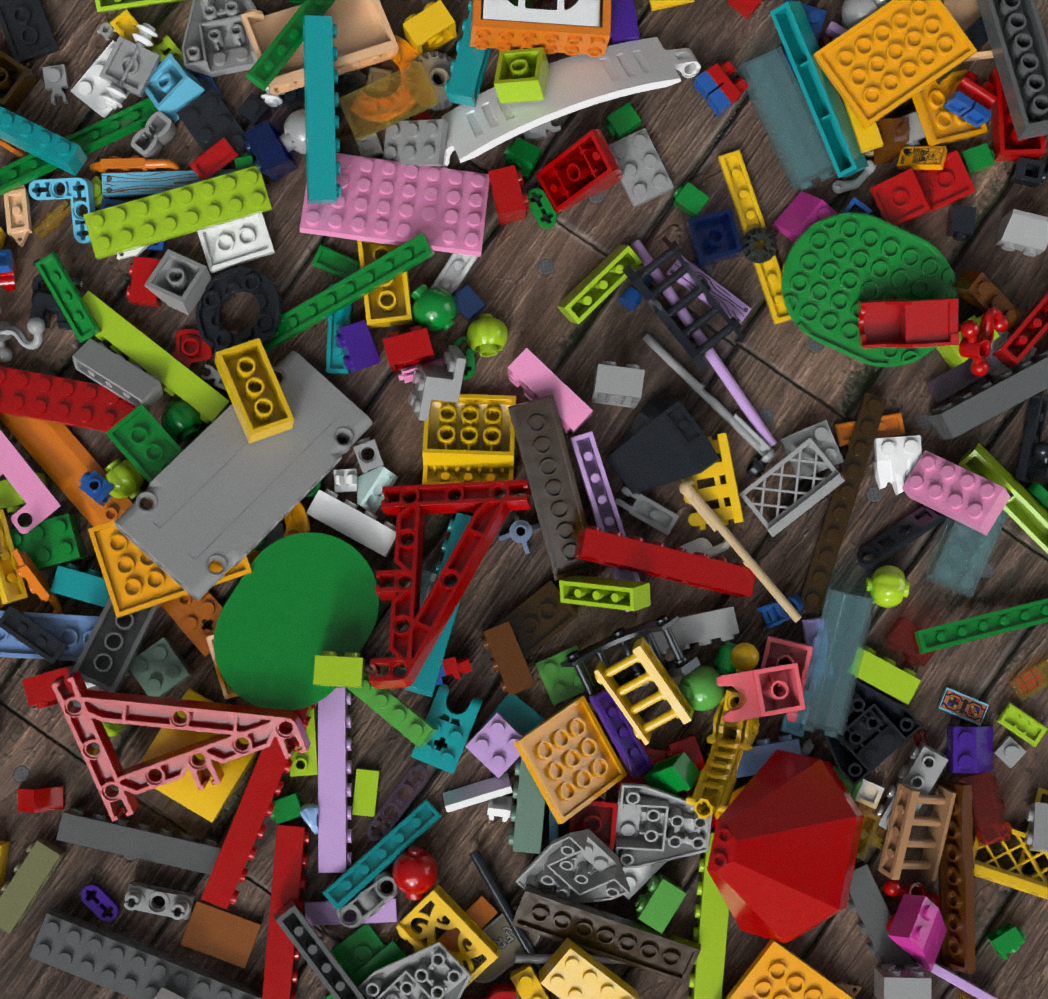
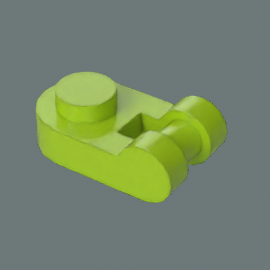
[150,35,184,65]

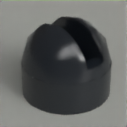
[746,458,765,478]

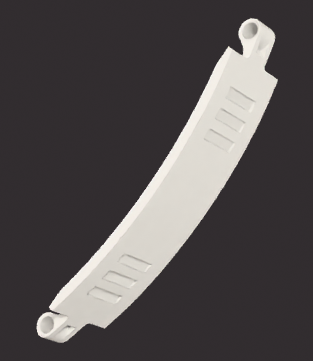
[431,37,701,168]

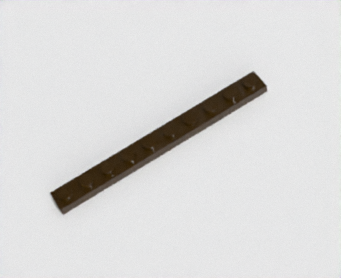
[799,392,887,614]

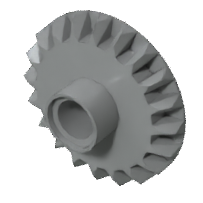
[407,51,454,110]

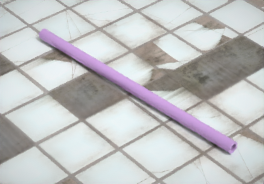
[631,239,777,447]

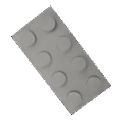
[591,361,645,408]

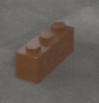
[952,269,1021,332]
[481,621,535,695]

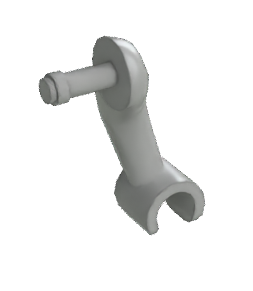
[832,159,877,194]

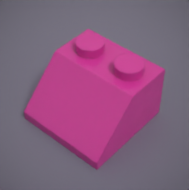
[772,191,839,243]

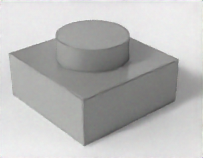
[993,736,1026,768]

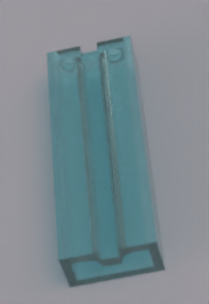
[738,47,835,191]
[796,589,875,738]

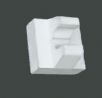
[334,469,357,493]
[487,795,512,822]

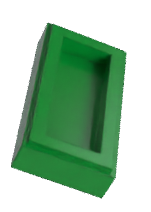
[311,244,360,279]

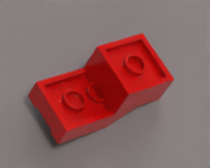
[870,150,977,227]
[858,297,959,349]

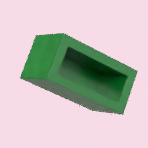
[643,752,700,795]

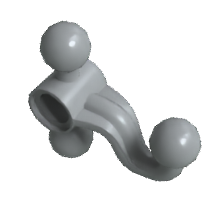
[0,307,45,363]

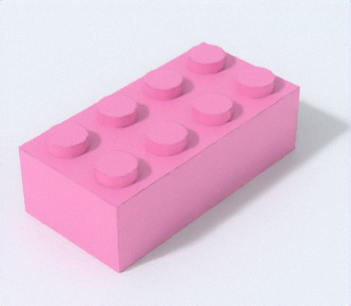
[508,348,593,435]
[902,450,1010,536]

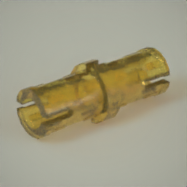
[32,199,72,240]

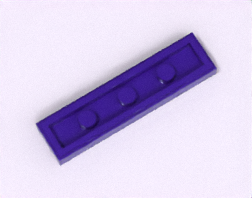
[589,688,653,778]

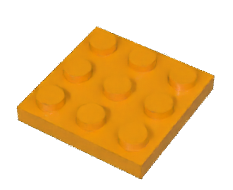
[912,69,988,146]

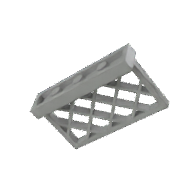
[739,437,845,537]

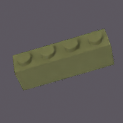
[0,837,66,934]

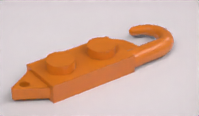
[90,155,180,173]
[11,548,63,614]

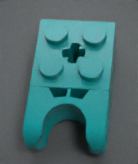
[411,683,482,774]

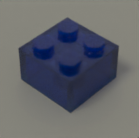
[243,120,298,181]
[685,208,743,268]

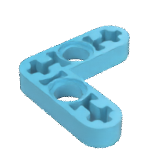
[29,178,95,244]

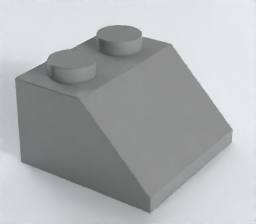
[995,209,1048,257]
[144,249,212,315]
[780,420,844,480]

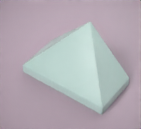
[357,466,398,514]

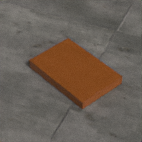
[181,900,262,968]

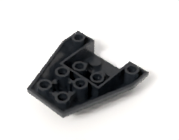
[606,389,720,495]
[809,672,923,786]

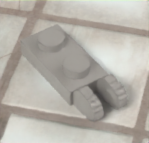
[615,486,679,536]

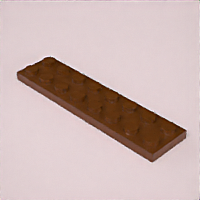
[937,781,976,974]

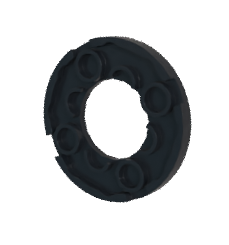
[196,267,283,352]

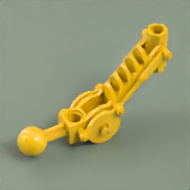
[686,643,760,819]

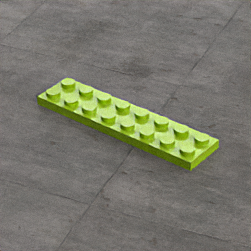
[83,165,272,260]

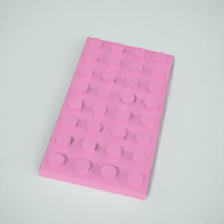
[300,153,489,257]

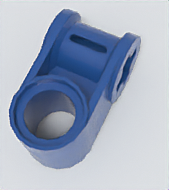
[757,595,804,629]

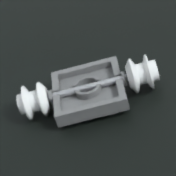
[99,23,161,109]

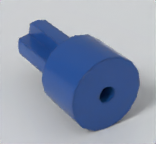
[618,276,652,311]

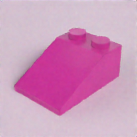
[888,894,947,972]

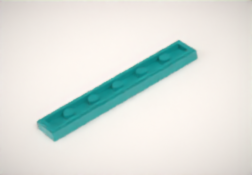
[322,799,442,911]

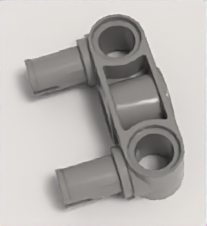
[335,870,399,928]
[124,882,195,920]

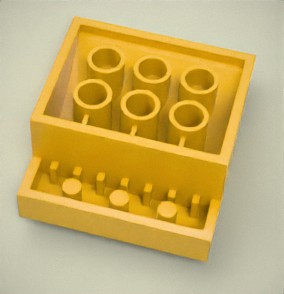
[422,394,516,496]
[140,688,258,822]

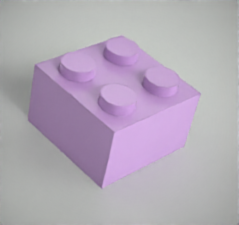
[465,711,523,779]

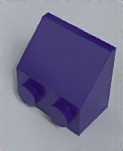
[946,725,993,773]

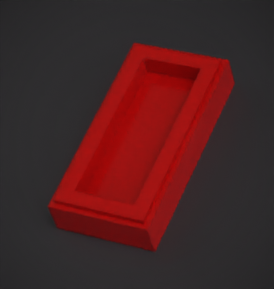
[189,137,238,181]

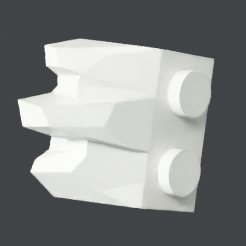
[874,435,922,495]

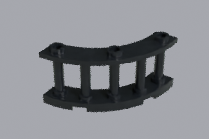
[622,236,744,371]
[560,614,701,711]

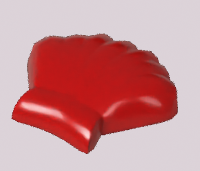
[172,329,212,368]

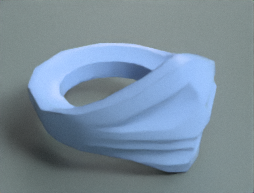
[300,803,319,834]

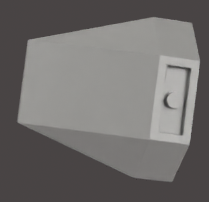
[182,0,257,77]
[614,783,712,868]
[515,829,630,904]
[357,941,472,999]

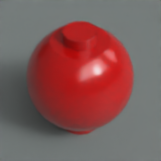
[392,846,438,900]

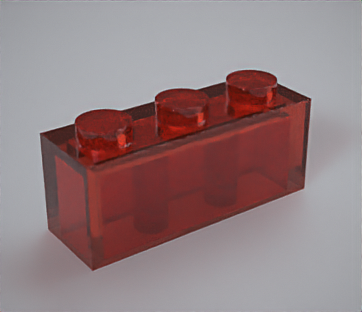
[960,771,1012,847]

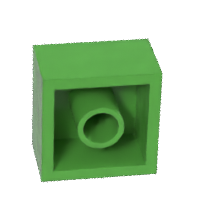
[634,871,687,934]

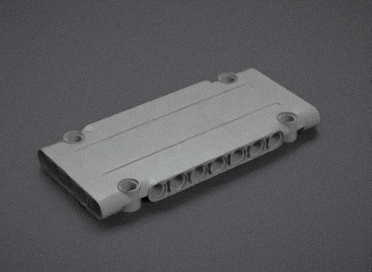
[114,351,373,600]

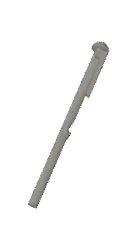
[643,333,775,463]

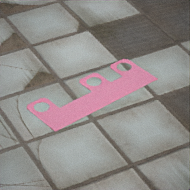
[0,430,61,534]

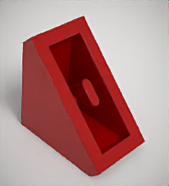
[17,786,65,813]

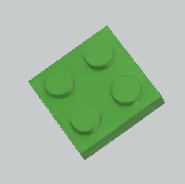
[535,645,595,705]

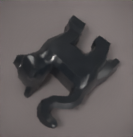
[30,259,82,331]

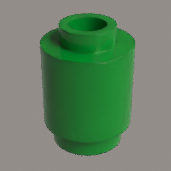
[713,641,736,675]

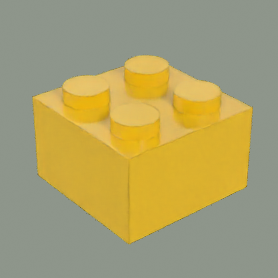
[403,0,457,56]

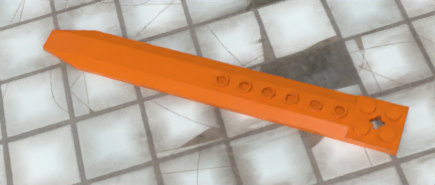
[0,413,223,657]

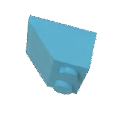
[145,53,205,122]

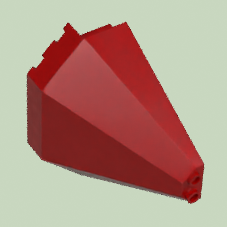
[707,749,864,943]

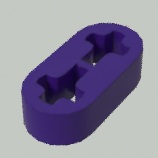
[81,883,120,922]

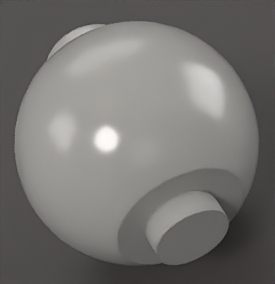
[841,0,890,30]
[279,108,306,154]

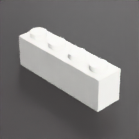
[306,488,396,557]

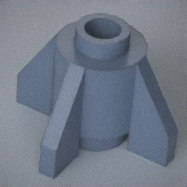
[499,510,541,555]

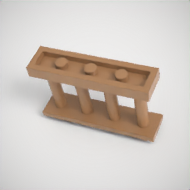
[878,783,956,881]

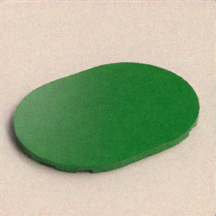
[781,212,957,367]
[214,532,379,711]

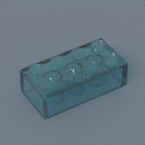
[924,511,1008,597]

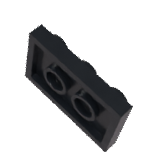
[0,0,60,65]
[176,88,253,155]

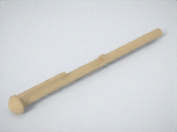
[679,479,802,623]

